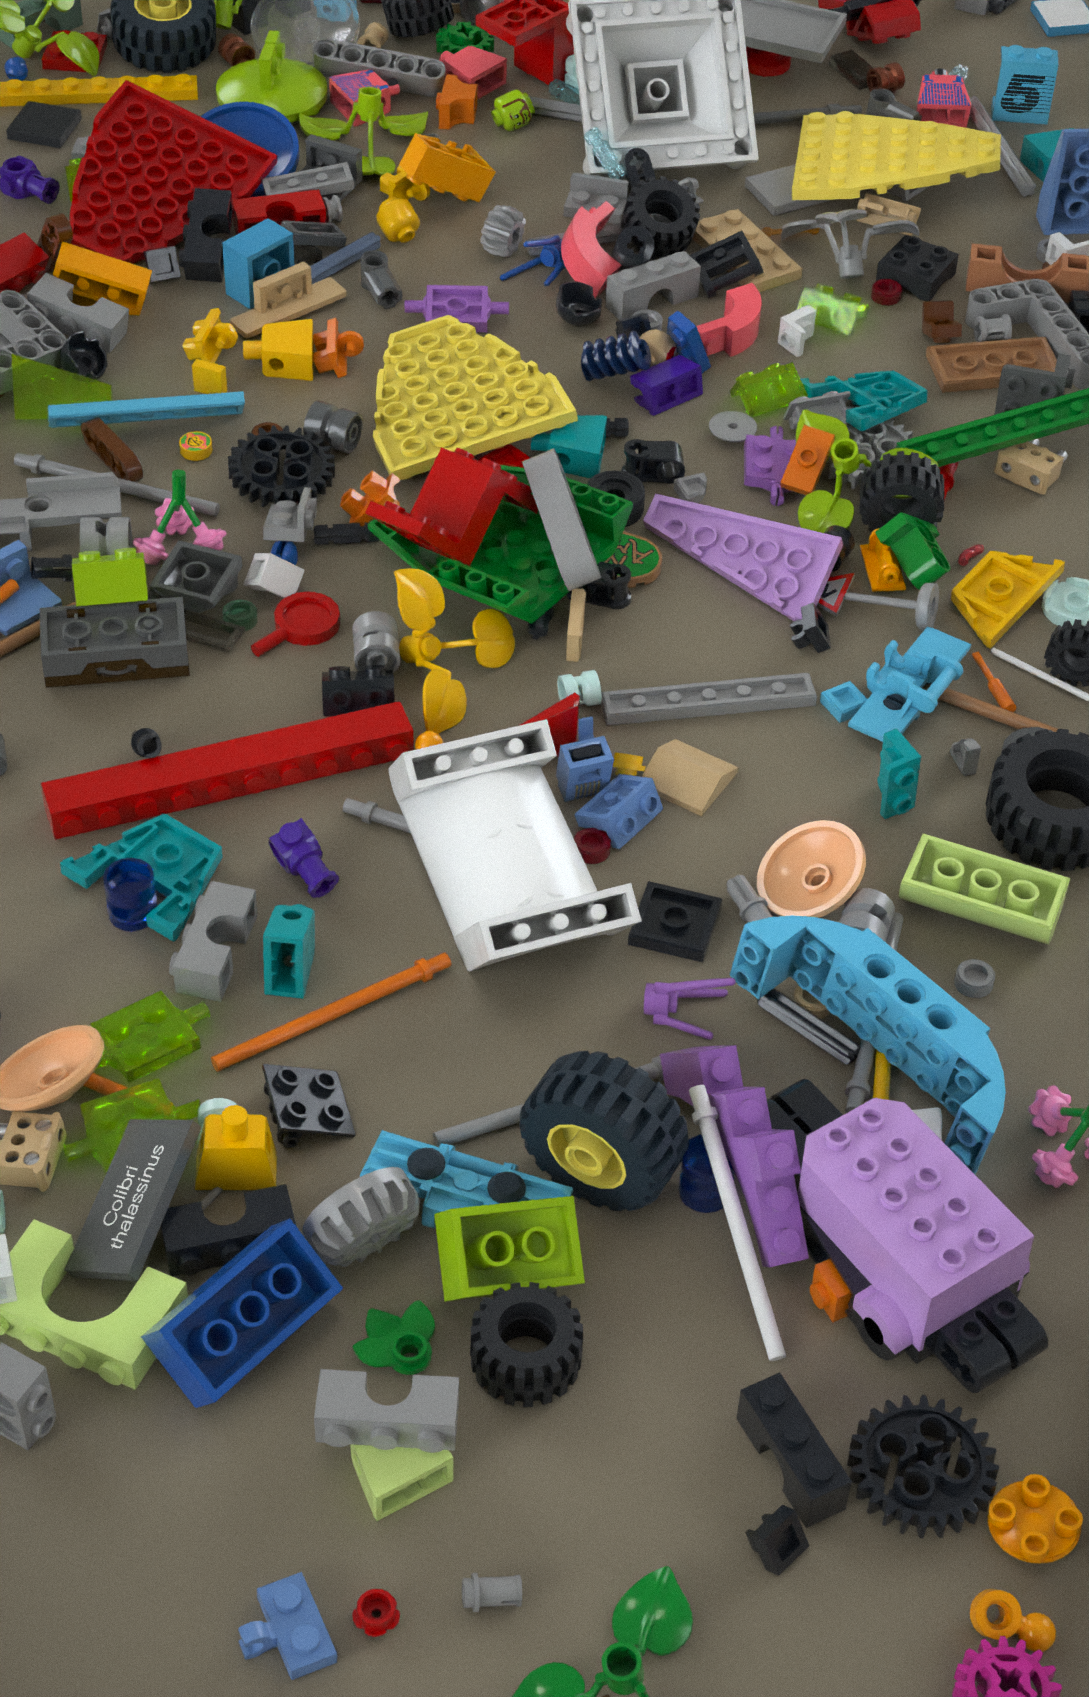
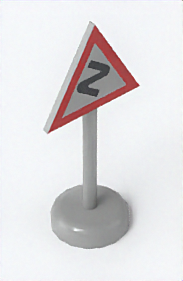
[817,572,939,630]

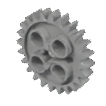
[822,416,913,489]

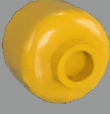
[376,197,420,243]

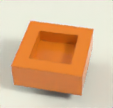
[810,1259,852,1322]

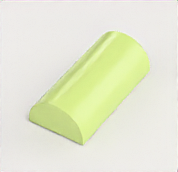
[899,834,1071,945]

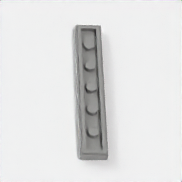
[601,673,817,726]

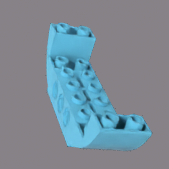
[730,915,1006,1175]

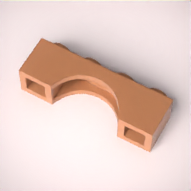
[965,243,1089,304]

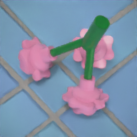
[133,469,227,566]
[1028,1085,1089,1188]

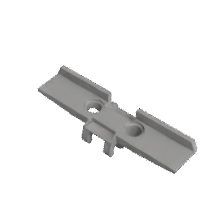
[0,472,122,551]

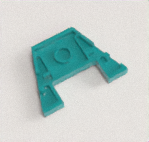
[797,370,928,431]
[60,813,223,942]

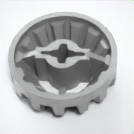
[302,1167,420,1267]

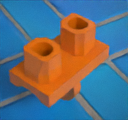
[313,318,364,378]
[340,470,400,526]

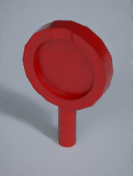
[746,47,792,77]
[251,591,341,657]

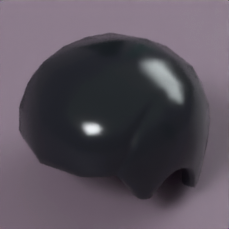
[556,282,602,326]
[60,331,108,383]

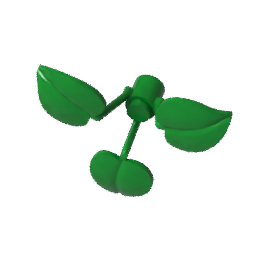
[512,1566,693,1697]

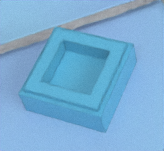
[820,681,867,723]

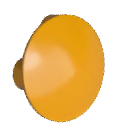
[987,1474,1083,1564]

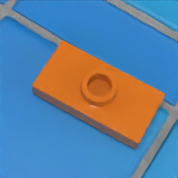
[780,425,835,495]

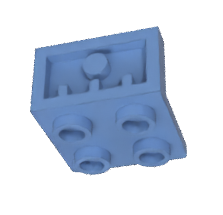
[0,540,62,636]

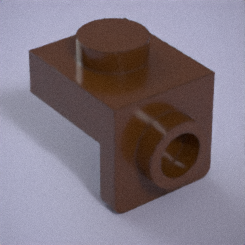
[922,300,962,343]

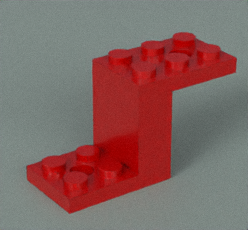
[476,0,574,87]
[365,447,538,566]

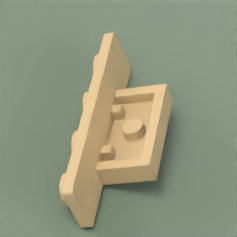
[230,262,347,338]

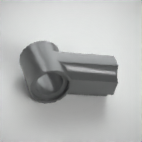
[866,88,922,121]
[361,250,402,309]

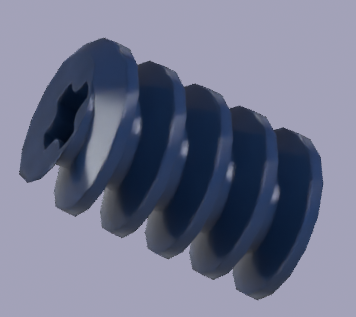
[581,331,651,382]

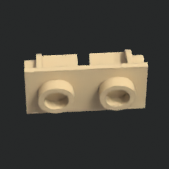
[857,193,921,236]

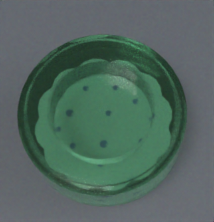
[222,599,258,632]

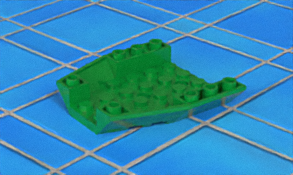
[368,465,633,623]

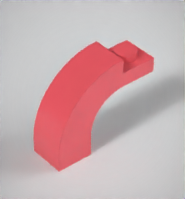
[561,201,622,298]

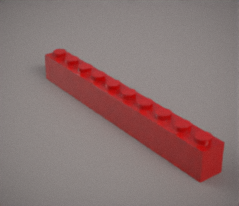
[41,701,414,840]

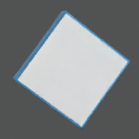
[1030,0,1089,37]

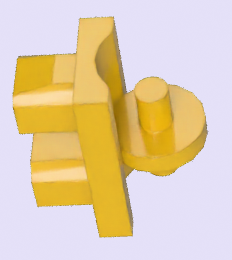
[380,165,431,201]
[182,308,238,363]

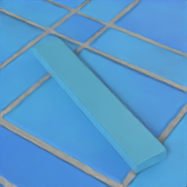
[48,391,245,428]

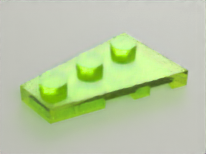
[11,354,113,419]

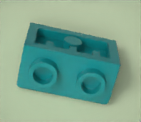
[877,728,921,819]

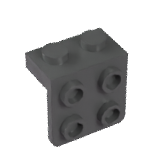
[301,134,363,202]
[994,354,1075,415]

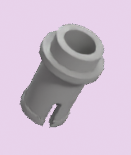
[462,1573,522,1612]

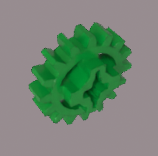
[436,22,494,54]

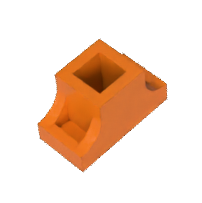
[436,74,478,130]

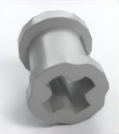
[974,314,1012,342]

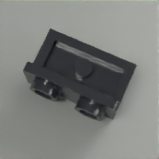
[322,665,395,716]

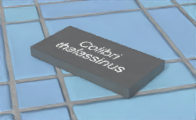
[65,1119,202,1281]

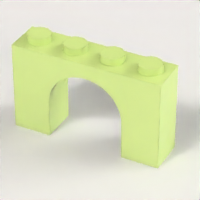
[0,1219,188,1390]

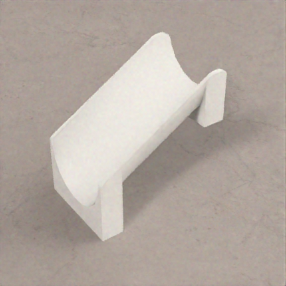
[388,719,642,972]

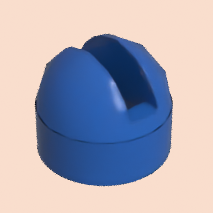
[4,57,28,81]
[270,541,298,565]

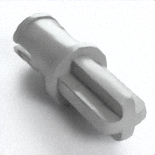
[726,875,773,922]

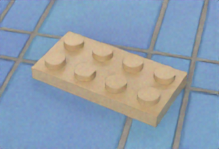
[692,209,802,292]

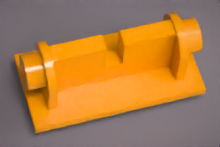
[860,528,906,592]

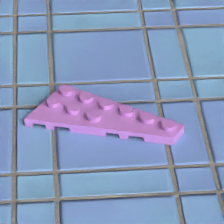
[643,494,843,621]

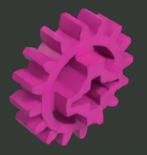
[952,1636,1062,1697]

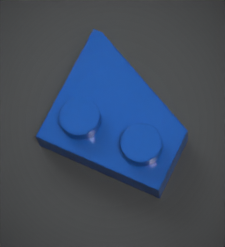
[666,310,711,373]

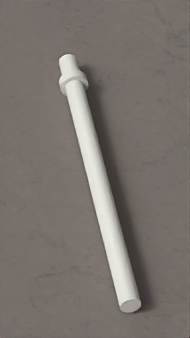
[689,1085,786,1361]

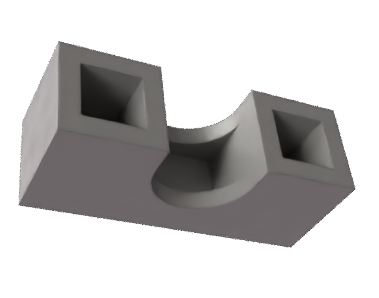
[606,251,701,320]
[27,273,129,353]
[169,881,258,1002]
[314,1369,459,1453]

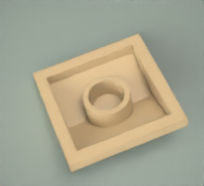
[641,739,738,816]

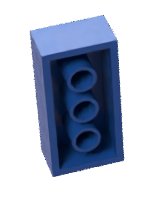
[141,1218,343,1408]

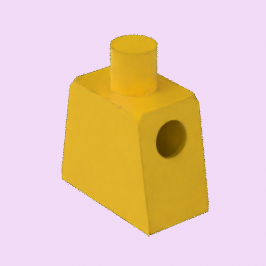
[243,319,314,381]
[195,1105,277,1190]

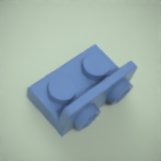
[574,774,663,849]

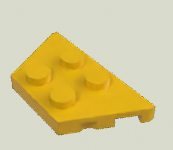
[951,551,1065,649]

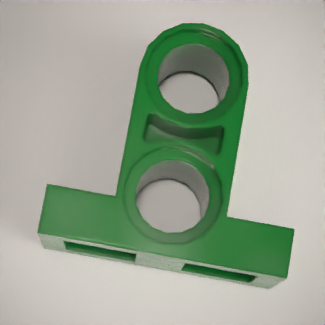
[875,512,951,590]

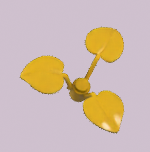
[394,568,515,734]

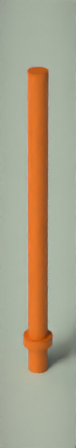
[211,952,451,1072]

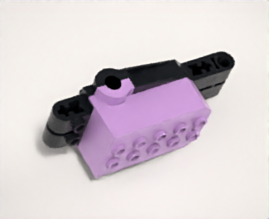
[767,1079,1048,1393]

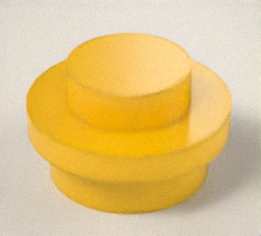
[613,752,646,776]

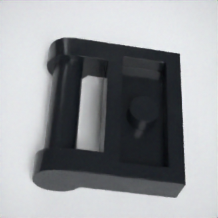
[689,231,764,299]

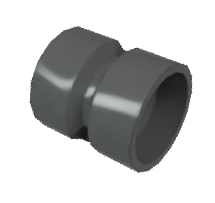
[303,400,363,454]

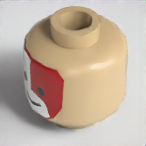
[639,329,677,371]

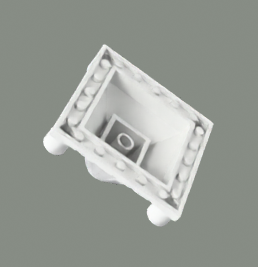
[566,0,759,177]

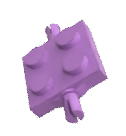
[405,285,509,333]
[744,426,796,506]

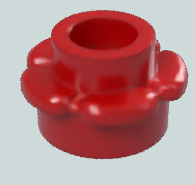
[352,1589,400,1637]

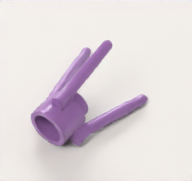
[644,978,736,1040]

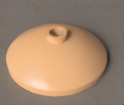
[757,820,866,918]
[0,1025,104,1112]

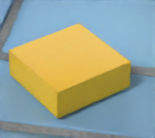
[192,359,227,394]

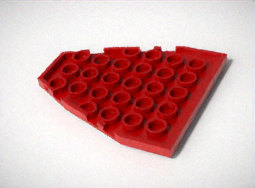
[69,80,277,264]

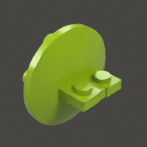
[216,30,328,123]

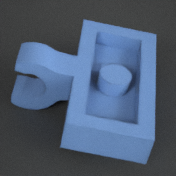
[238,1572,337,1680]

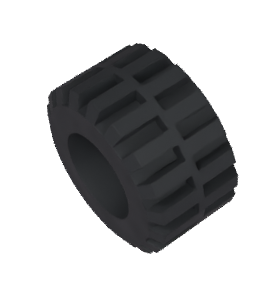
[381,0,454,37]
[621,176,700,259]
[859,451,944,533]
[470,1282,583,1407]

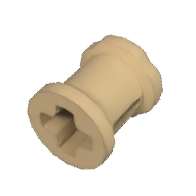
[357,22,389,48]

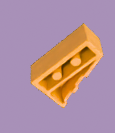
[399,133,496,202]
[53,241,152,316]

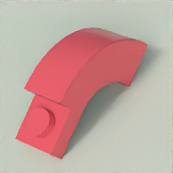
[696,283,762,357]

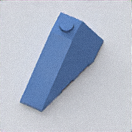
[1036,128,1089,235]

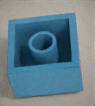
[222,218,295,309]

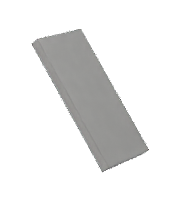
[741,0,847,64]

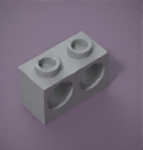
[0,1343,56,1450]

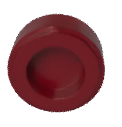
[871,279,902,306]
[574,828,611,864]

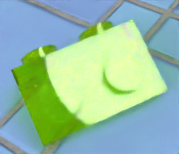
[797,283,870,335]
[729,362,808,417]

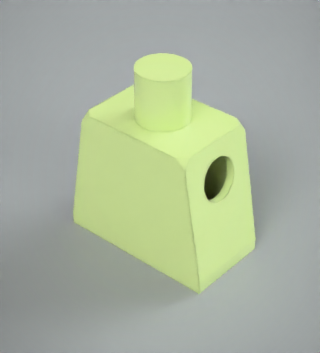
[350,1444,453,1521]

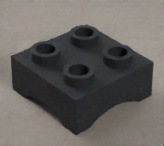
[875,235,959,301]

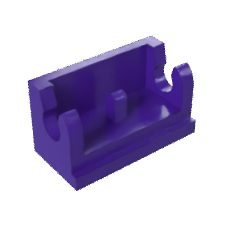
[630,355,703,416]

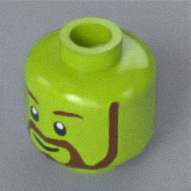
[491,89,535,132]

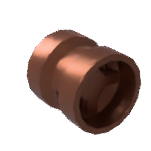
[218,33,255,67]
[867,62,905,92]

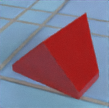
[520,692,580,757]

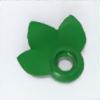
[352,1300,435,1375]

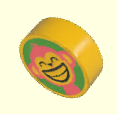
[179,431,213,461]

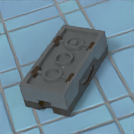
[39,597,190,688]

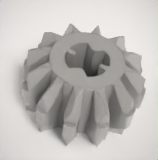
[480,205,526,257]

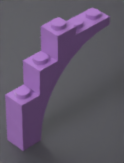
[660,1045,809,1267]

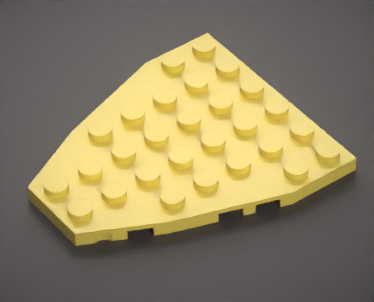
[792,111,1001,200]
[373,315,578,480]

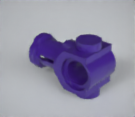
[0,155,60,204]
[268,818,339,898]

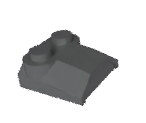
[149,540,243,613]

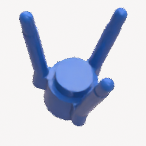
[500,235,566,286]

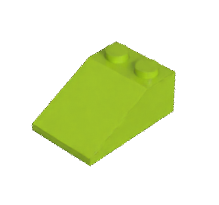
[72,548,148,606]
[434,1196,585,1302]

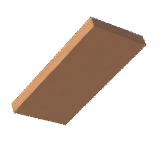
[926,337,1057,393]

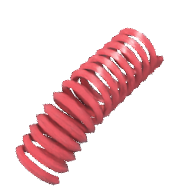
[958,544,984,566]

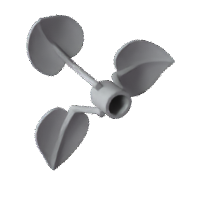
[781,209,919,279]

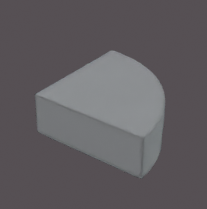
[674,473,707,503]
[950,738,981,776]

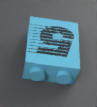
[991,45,1059,124]

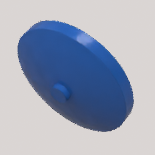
[200,102,300,197]

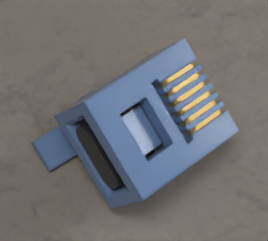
[556,716,614,802]

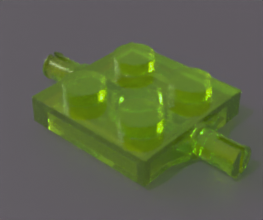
[90,990,210,1083]
[63,1078,200,1176]

